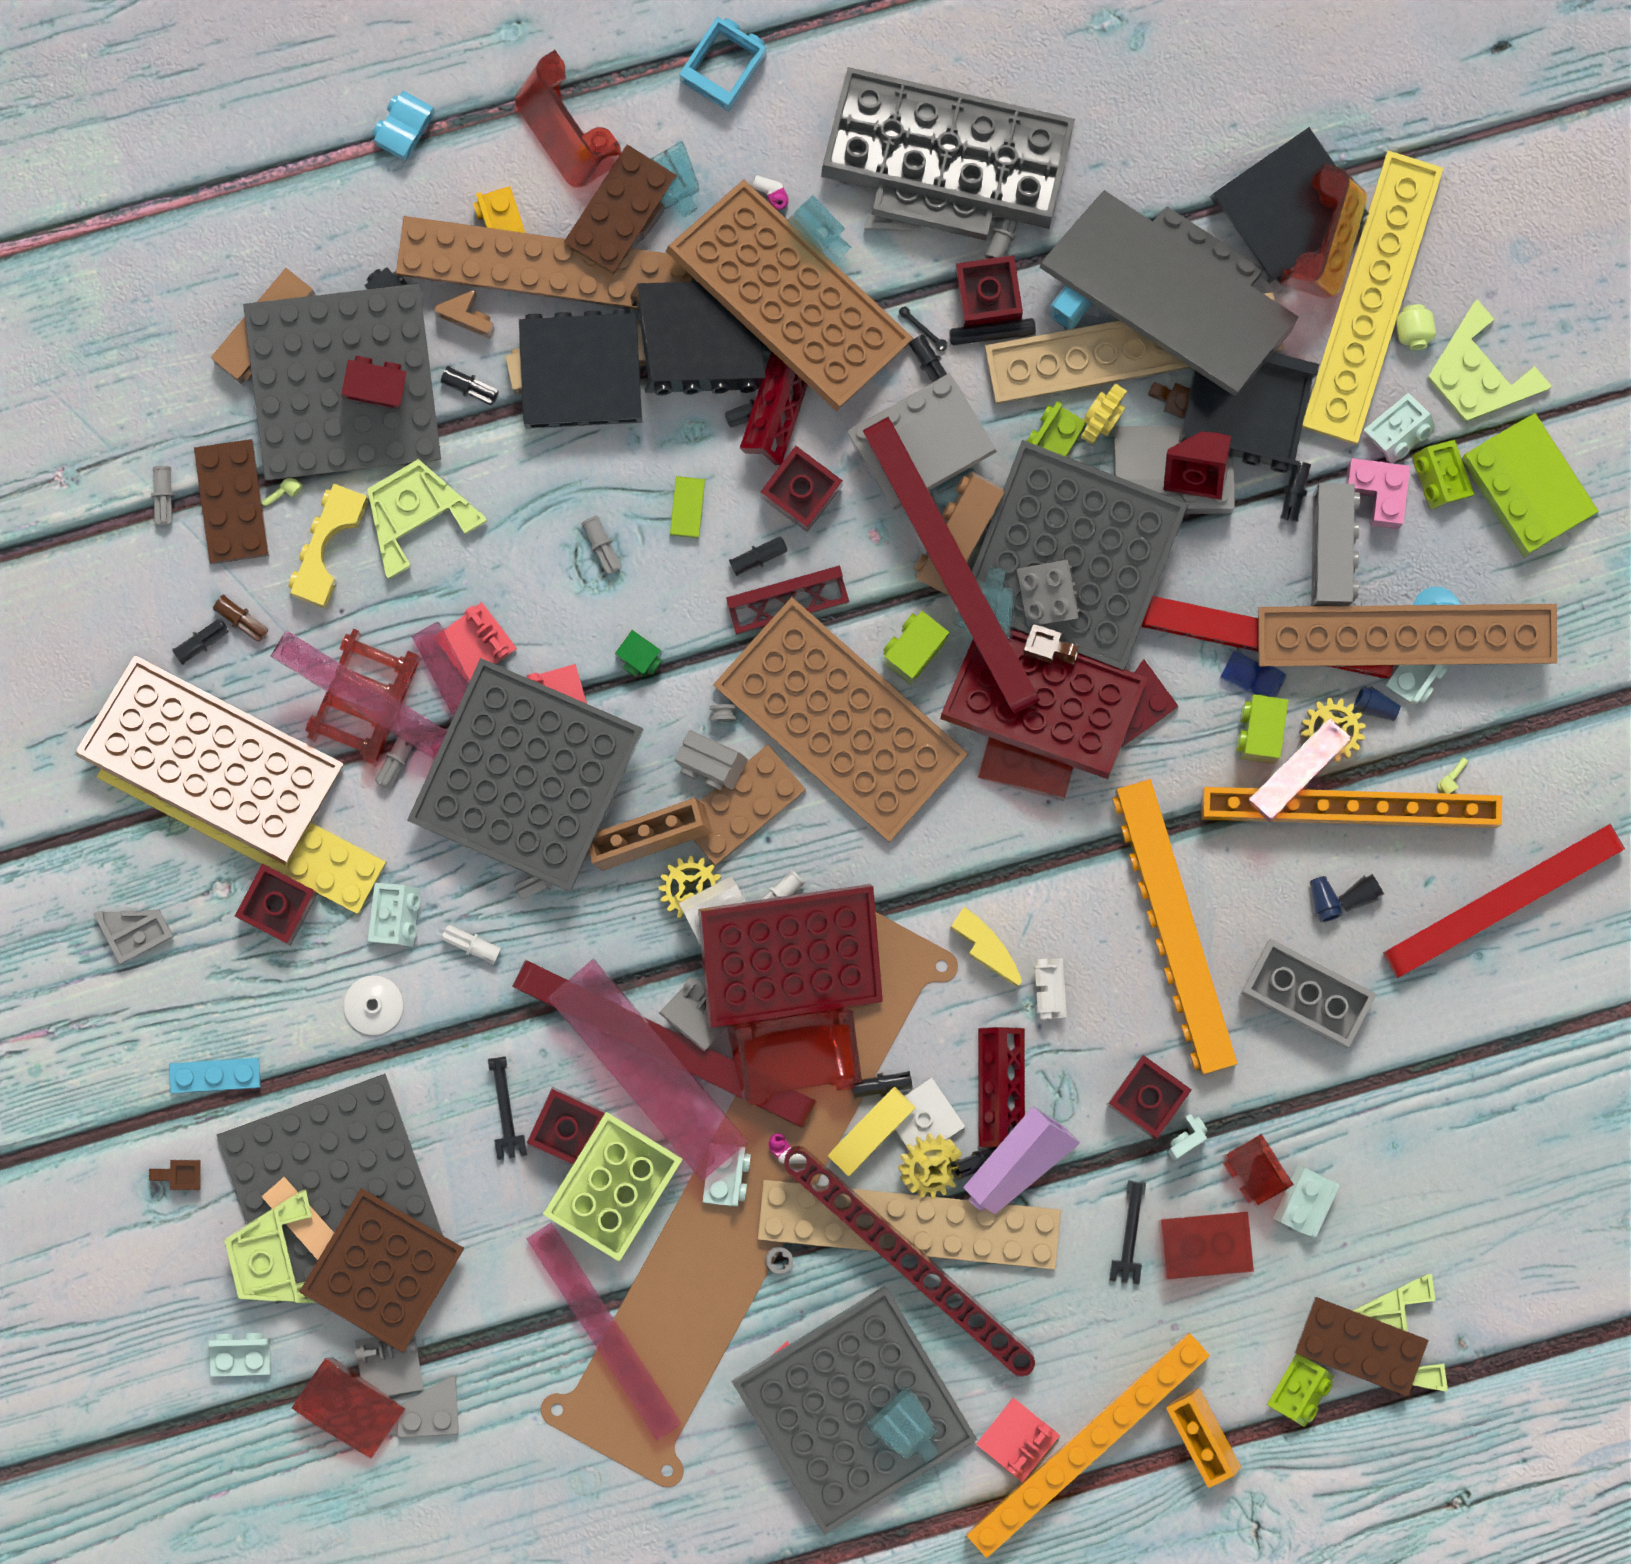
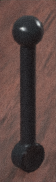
[899,306,948,351]

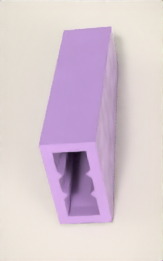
[963,1106,1080,1214]

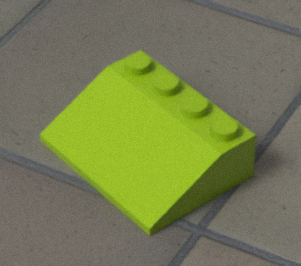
[1462,413,1599,558]

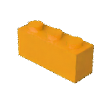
[1166,1387,1242,1488]

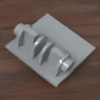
[1017,560,1080,627]
[659,977,729,1051]
[355,1334,424,1400]

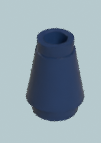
[1354,686,1401,721]
[1309,876,1343,922]

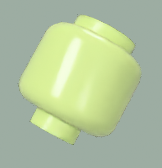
[1396,304,1436,350]

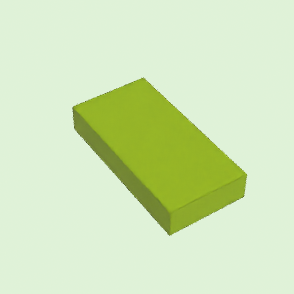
[670,476,705,538]

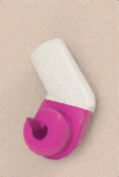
[752,175,789,210]
[768,1133,808,1164]

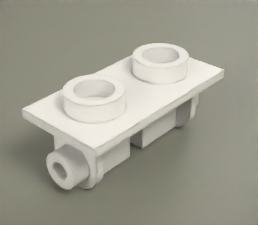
[1033,958,1067,1020]

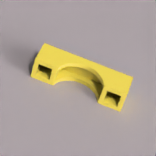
[288,484,369,609]

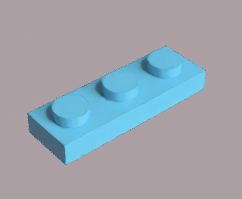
[169,1058,261,1094]

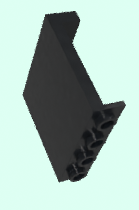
[1209,127,1369,283]
[630,282,766,396]
[519,309,643,429]
[1178,352,1319,473]

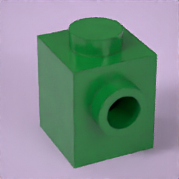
[615,630,663,678]

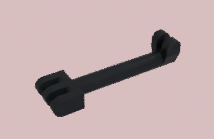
[488,1056,527,1160]
[1109,1180,1146,1285]

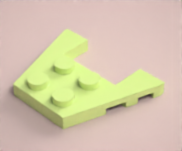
[1427,299,1551,422]
[367,459,488,580]
[224,1189,316,1303]
[1352,1274,1448,1391]

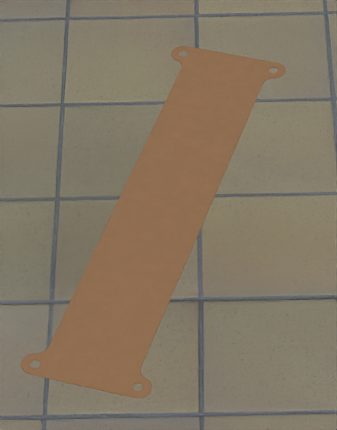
[541,912,958,1487]

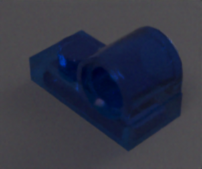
[1220,650,1287,698]

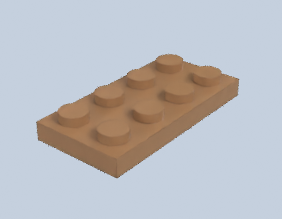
[694,745,806,866]

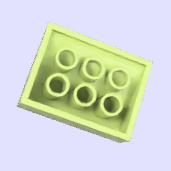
[543,1112,683,1262]

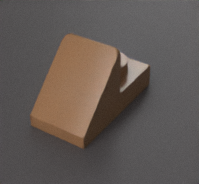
[434,290,495,339]

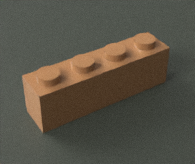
[211,268,316,384]
[914,471,1004,595]
[589,798,712,871]

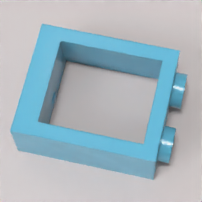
[679,16,767,112]

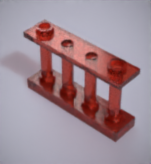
[305,628,421,767]

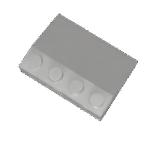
[847,373,997,510]
[1114,426,1235,514]

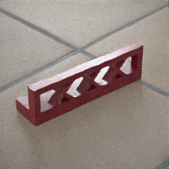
[740,351,808,465]
[726,565,849,635]
[978,1027,1025,1148]

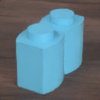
[372,91,435,162]
[1049,285,1093,330]

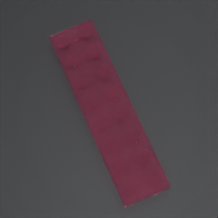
[548,959,749,1181]

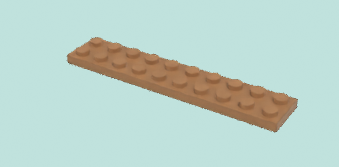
[396,216,692,310]
[1258,604,1557,667]

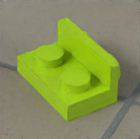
[1027,401,1086,456]
[1412,440,1474,510]
[1266,1354,1334,1427]

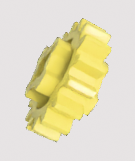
[1081,383,1127,445]
[1300,698,1366,763]
[659,856,721,919]
[898,1133,962,1198]

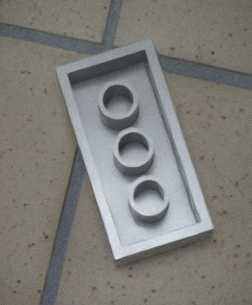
[1311,483,1360,606]
[1240,939,1377,1049]

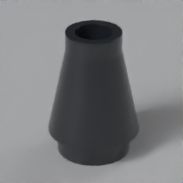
[1338,874,1384,912]

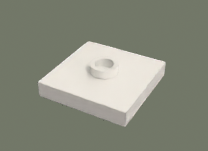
[895,1077,965,1146]

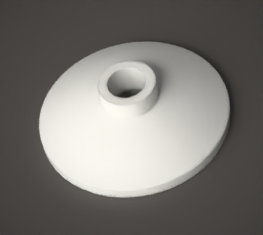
[344,976,403,1035]

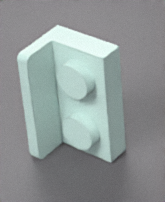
[1364,393,1435,464]
[1385,665,1450,707]
[368,883,421,947]
[1168,1114,1208,1162]
[702,1143,751,1207]
[1273,1165,1340,1238]
[208,1333,271,1377]

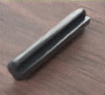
[949,318,1036,345]

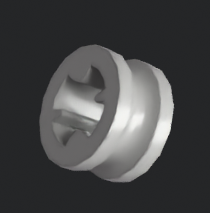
[710,704,736,722]
[765,1247,793,1274]

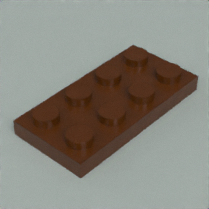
[564,144,677,275]
[194,439,269,564]
[1294,1297,1429,1396]

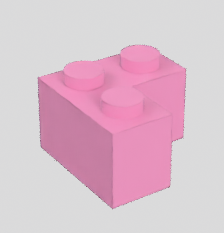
[1345,458,1410,529]

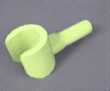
[262,478,303,507]
[1437,757,1469,794]

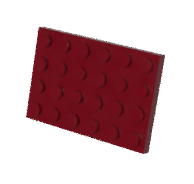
[940,625,1148,779]
[698,884,883,1028]

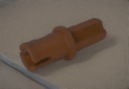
[213,594,268,642]

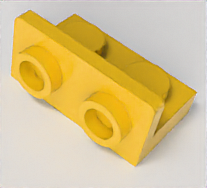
[473,186,526,233]

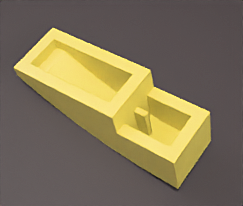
[950,907,1022,987]
[828,1087,916,1176]

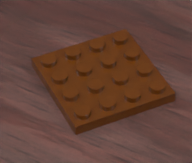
[299,1188,465,1353]

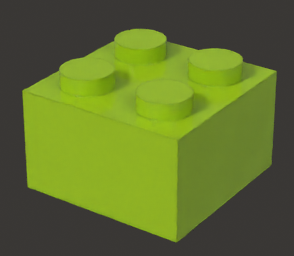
[883,610,949,686]
[1236,694,1289,765]

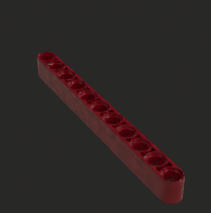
[862,416,1040,715]
[512,960,816,1128]
[784,1146,1035,1377]

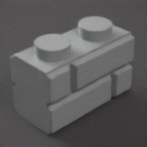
[675,730,748,791]

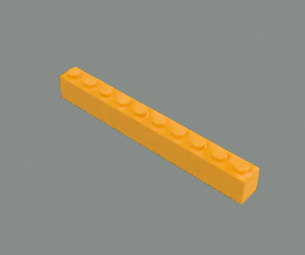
[1112,779,1238,1075]
[1201,787,1502,828]
[966,1333,1210,1558]

